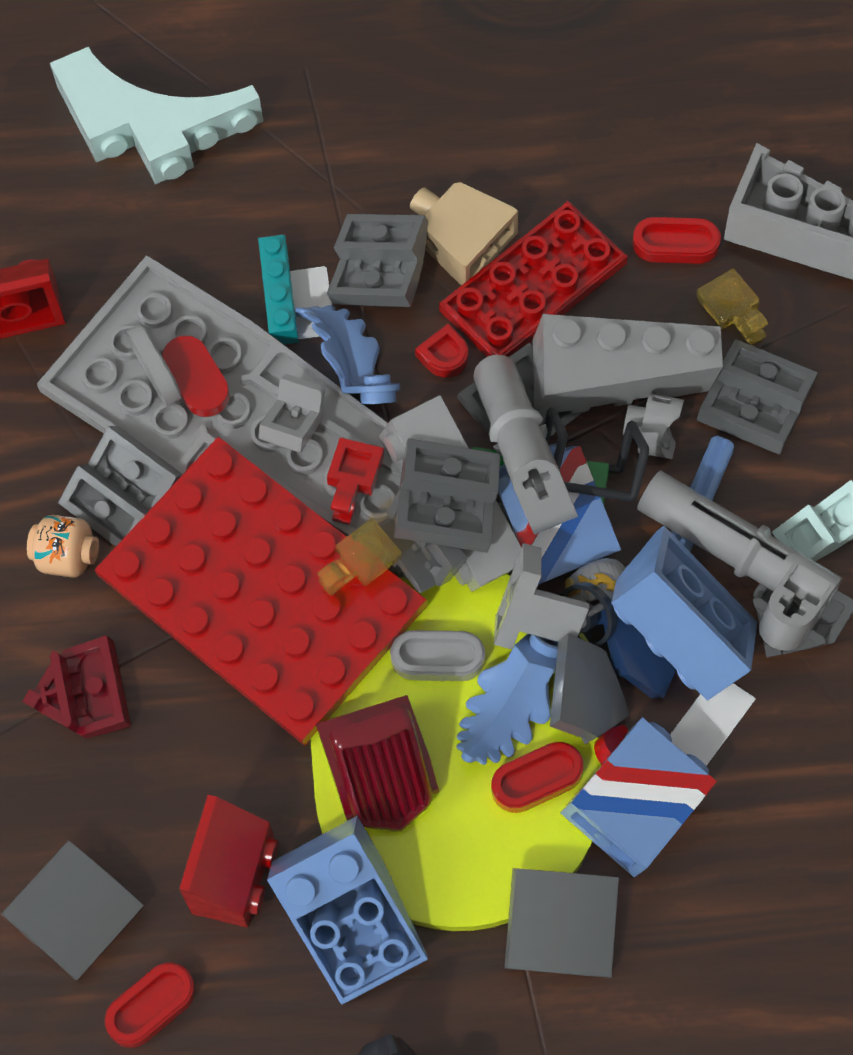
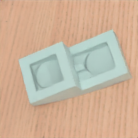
[772,480,853,561]

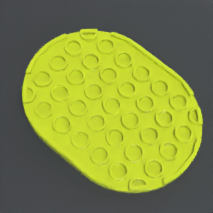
[311,574,602,931]

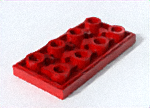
[439,201,628,358]

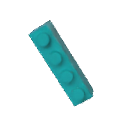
[258,235,299,345]

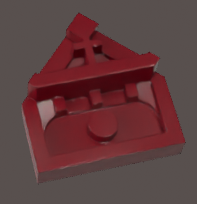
[22,635,131,739]

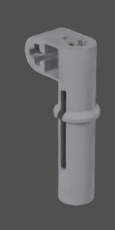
[473,355,578,535]
[637,470,843,651]

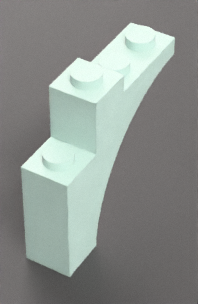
[50,47,263,184]

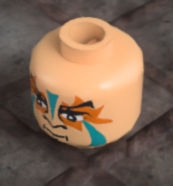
[27,515,99,578]

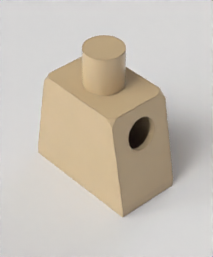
[410,182,518,285]

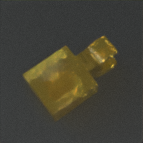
[697,268,768,345]
[317,517,402,596]

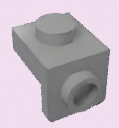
[258,374,325,453]

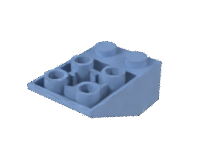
[267,816,428,1005]

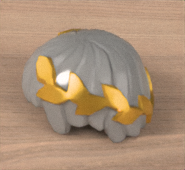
[565,558,626,603]

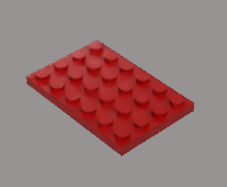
[95,436,428,746]

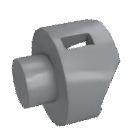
[623,393,684,459]

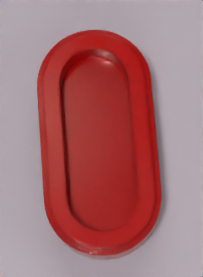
[633,217,721,264]
[162,336,230,417]
[491,742,583,813]
[105,962,196,1048]

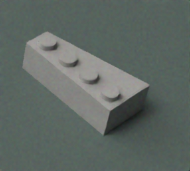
[724,143,853,280]
[533,314,723,418]
[379,395,521,592]

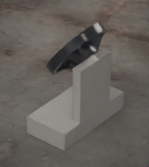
[494,543,617,649]

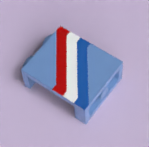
[498,443,621,585]
[560,717,717,877]

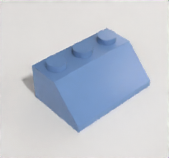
[611,526,757,701]

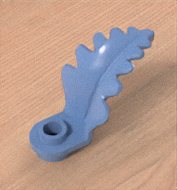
[295,305,400,404]
[456,634,558,765]

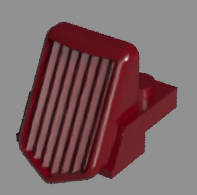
[316,695,439,831]

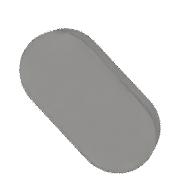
[126,324,182,406]
[390,630,485,681]

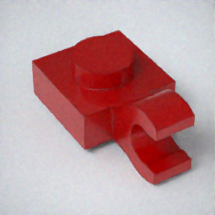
[327,438,384,525]

